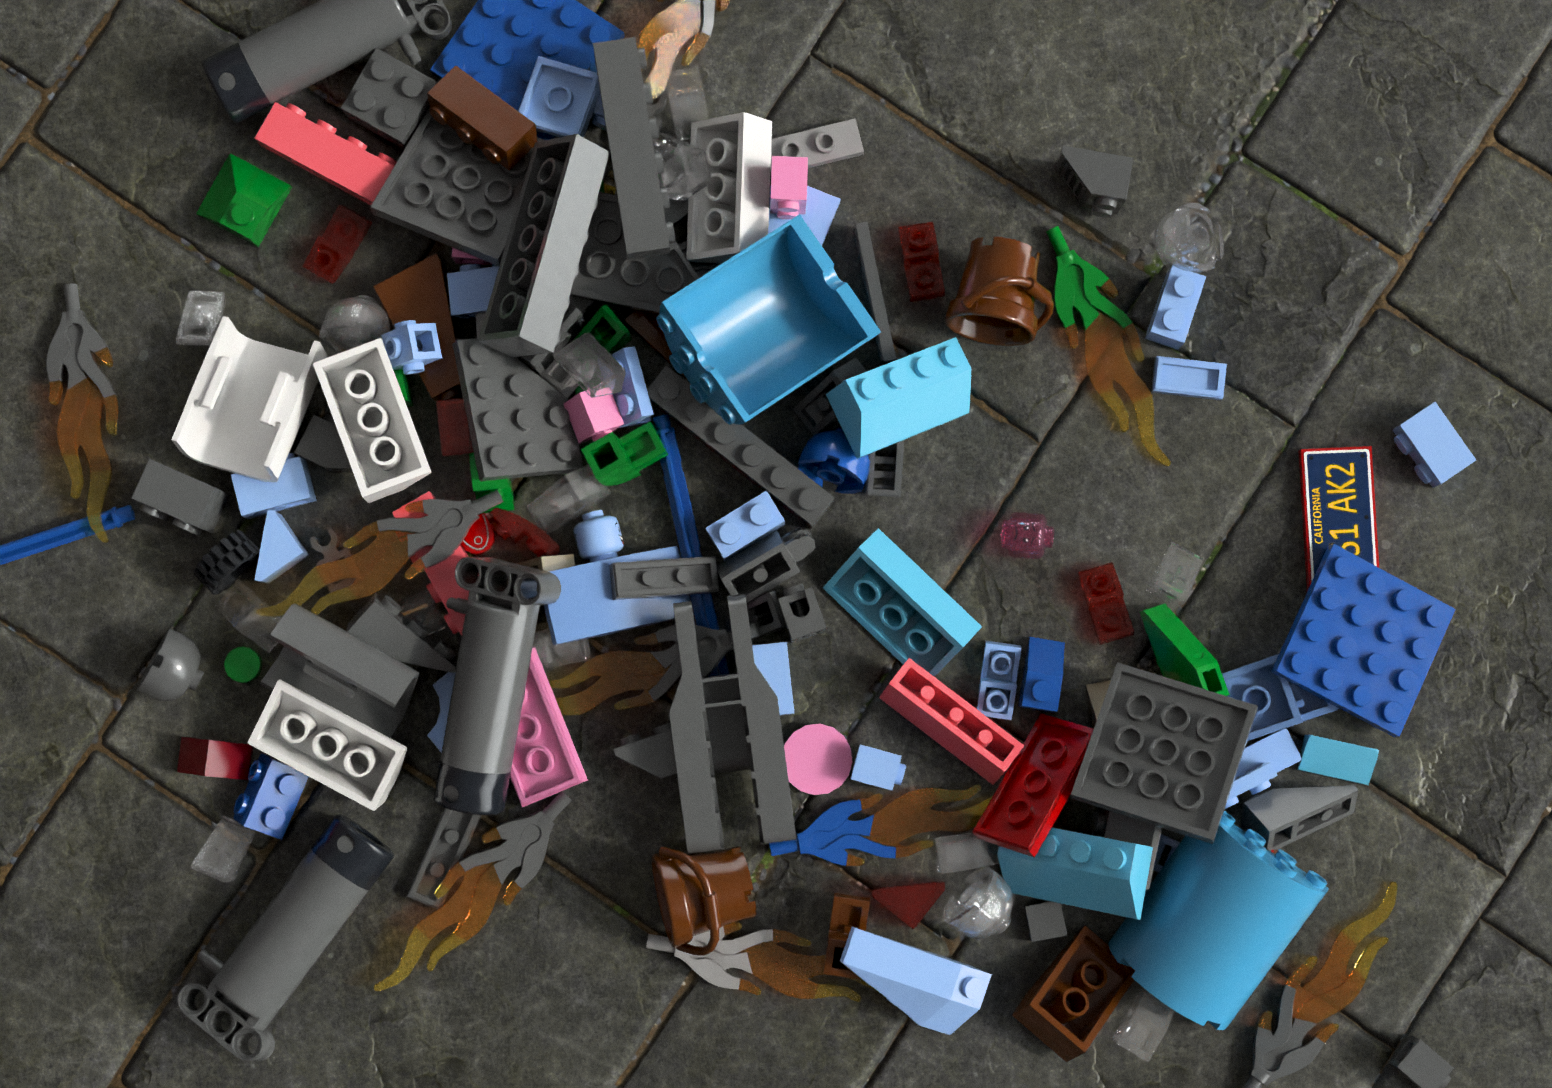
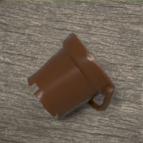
[945,237,1054,346]
[651,846,756,956]

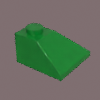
[196,153,292,248]

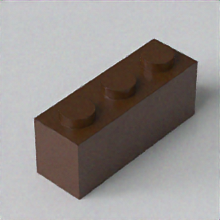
[427,66,538,171]

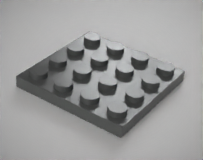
[370,108,545,266]
[1071,662,1258,844]

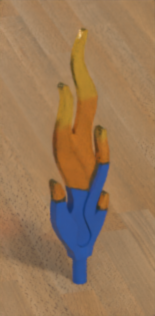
[769,784,992,866]

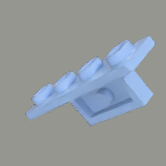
[1225,729,1302,809]

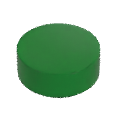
[224,647,262,683]

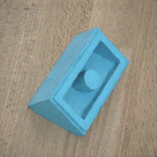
[1297,735,1379,785]

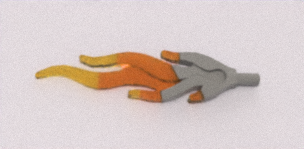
[646,922,876,1002]

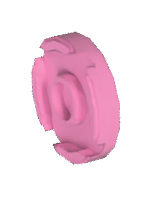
[784,724,853,795]

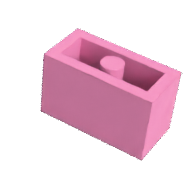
[770,156,808,219]

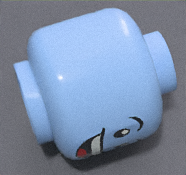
[573,510,624,563]

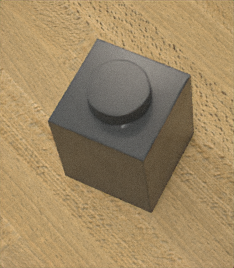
[1389,1036,1454,1088]

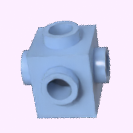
[381,320,442,375]

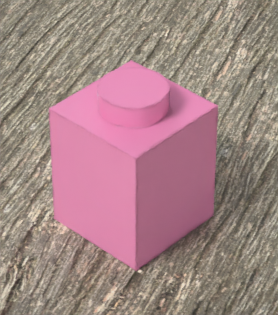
[563,384,624,443]

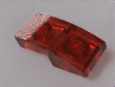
[303,205,373,284]
[898,222,945,302]
[490,508,560,557]
[1078,562,1134,645]

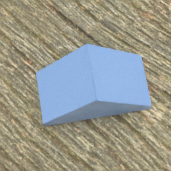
[254,510,309,584]

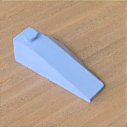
[840,927,992,1035]

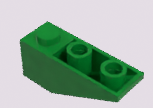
[1140,604,1230,696]

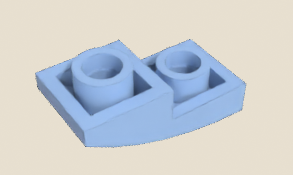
[977,640,1021,720]

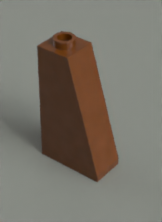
[373,254,462,404]

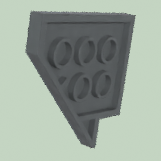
[570,192,699,314]
[452,338,584,481]

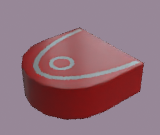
[460,513,495,555]

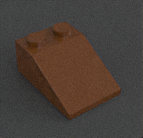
[1012,925,1135,1062]

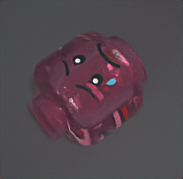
[1001,512,1054,559]

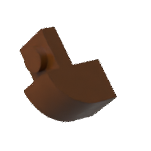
[824,893,870,979]

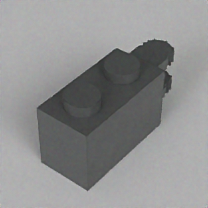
[717,527,816,603]

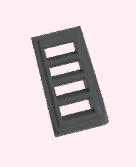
[865,440,904,497]

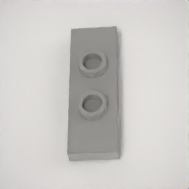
[770,118,864,178]

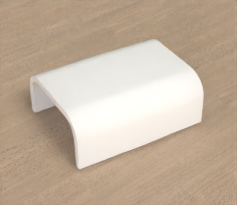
[171,316,327,482]

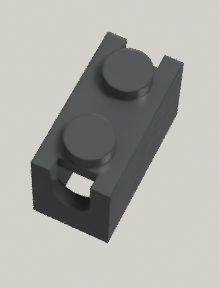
[778,584,826,643]

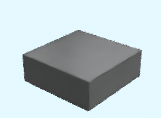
[1024,901,1067,942]

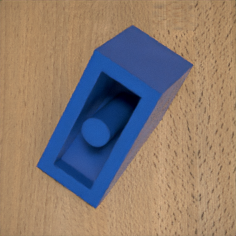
[1018,637,1065,713]

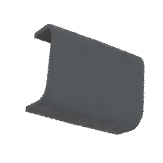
[260,603,419,738]

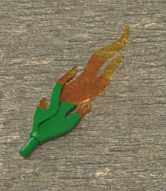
[1046,226,1171,466]

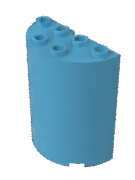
[656,214,881,425]
[1108,811,1329,1030]

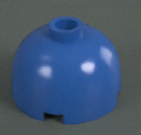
[798,428,870,494]

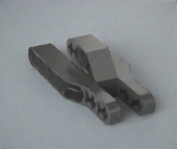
[669,594,796,854]

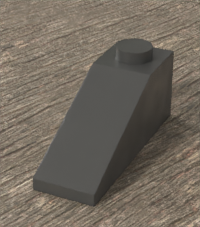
[1241,785,1358,851]

